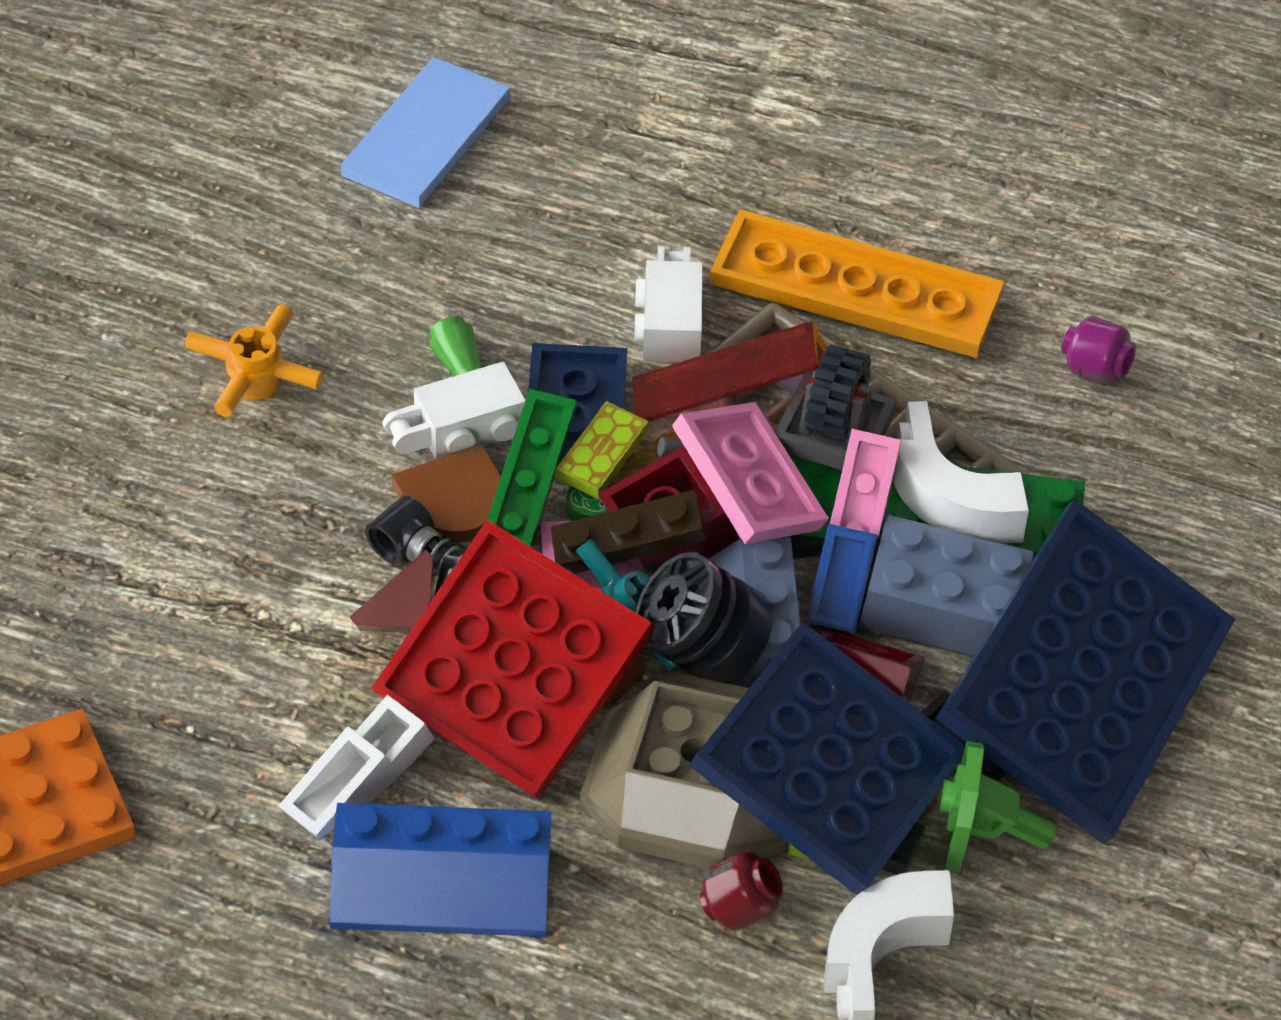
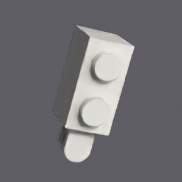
[634,246,702,363]
[383,361,526,459]

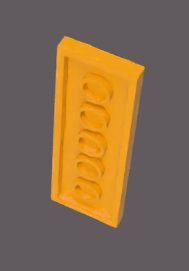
[709,209,1005,358]

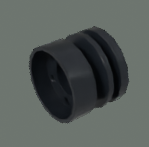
[635,552,773,684]

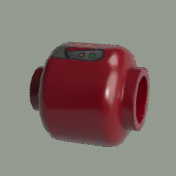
[700,852,783,931]

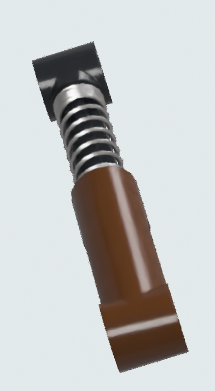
[365,495,645,710]

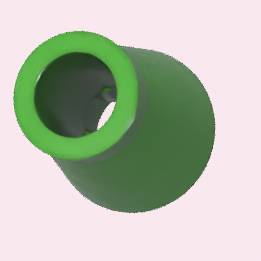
[429,316,482,376]

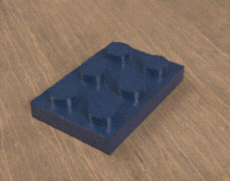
[528,343,628,464]

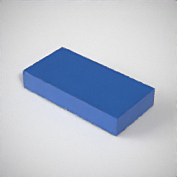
[806,524,878,634]

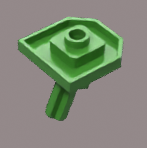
[939,740,1057,874]

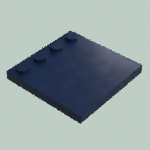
[689,622,965,895]

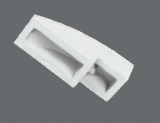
[278,695,435,839]

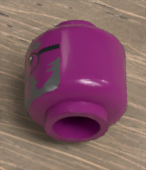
[1061,316,1136,385]

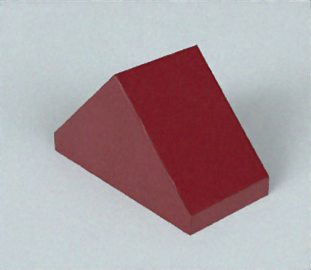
[349,550,436,633]

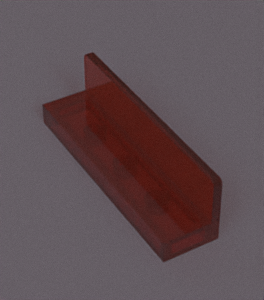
[632,321,827,422]

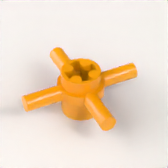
[185,305,324,417]

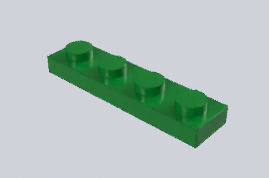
[487,389,577,548]

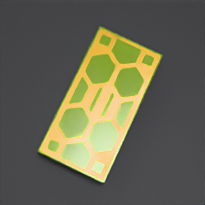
[556,401,648,499]

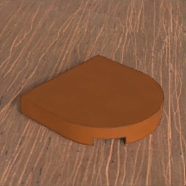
[392,444,501,542]

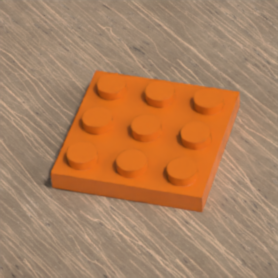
[0,708,136,885]

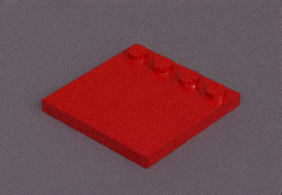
[371,520,656,801]

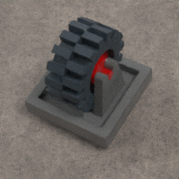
[775,344,897,470]

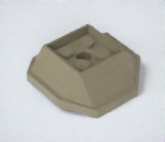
[580,671,787,868]

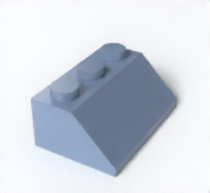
[709,537,800,688]

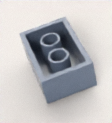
[858,514,1034,657]

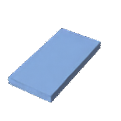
[341,56,510,208]

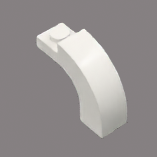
[893,401,1029,544]
[824,870,954,1020]

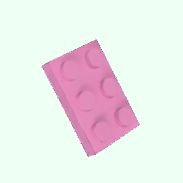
[672,402,828,544]

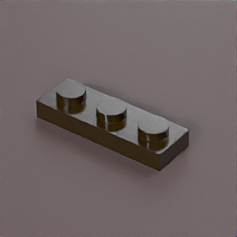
[550,490,706,574]

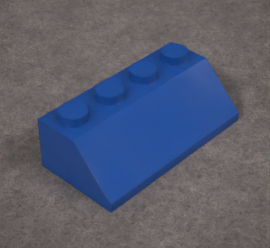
[330,802,551,937]

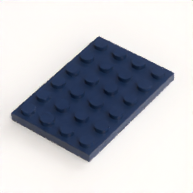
[936,499,1235,844]

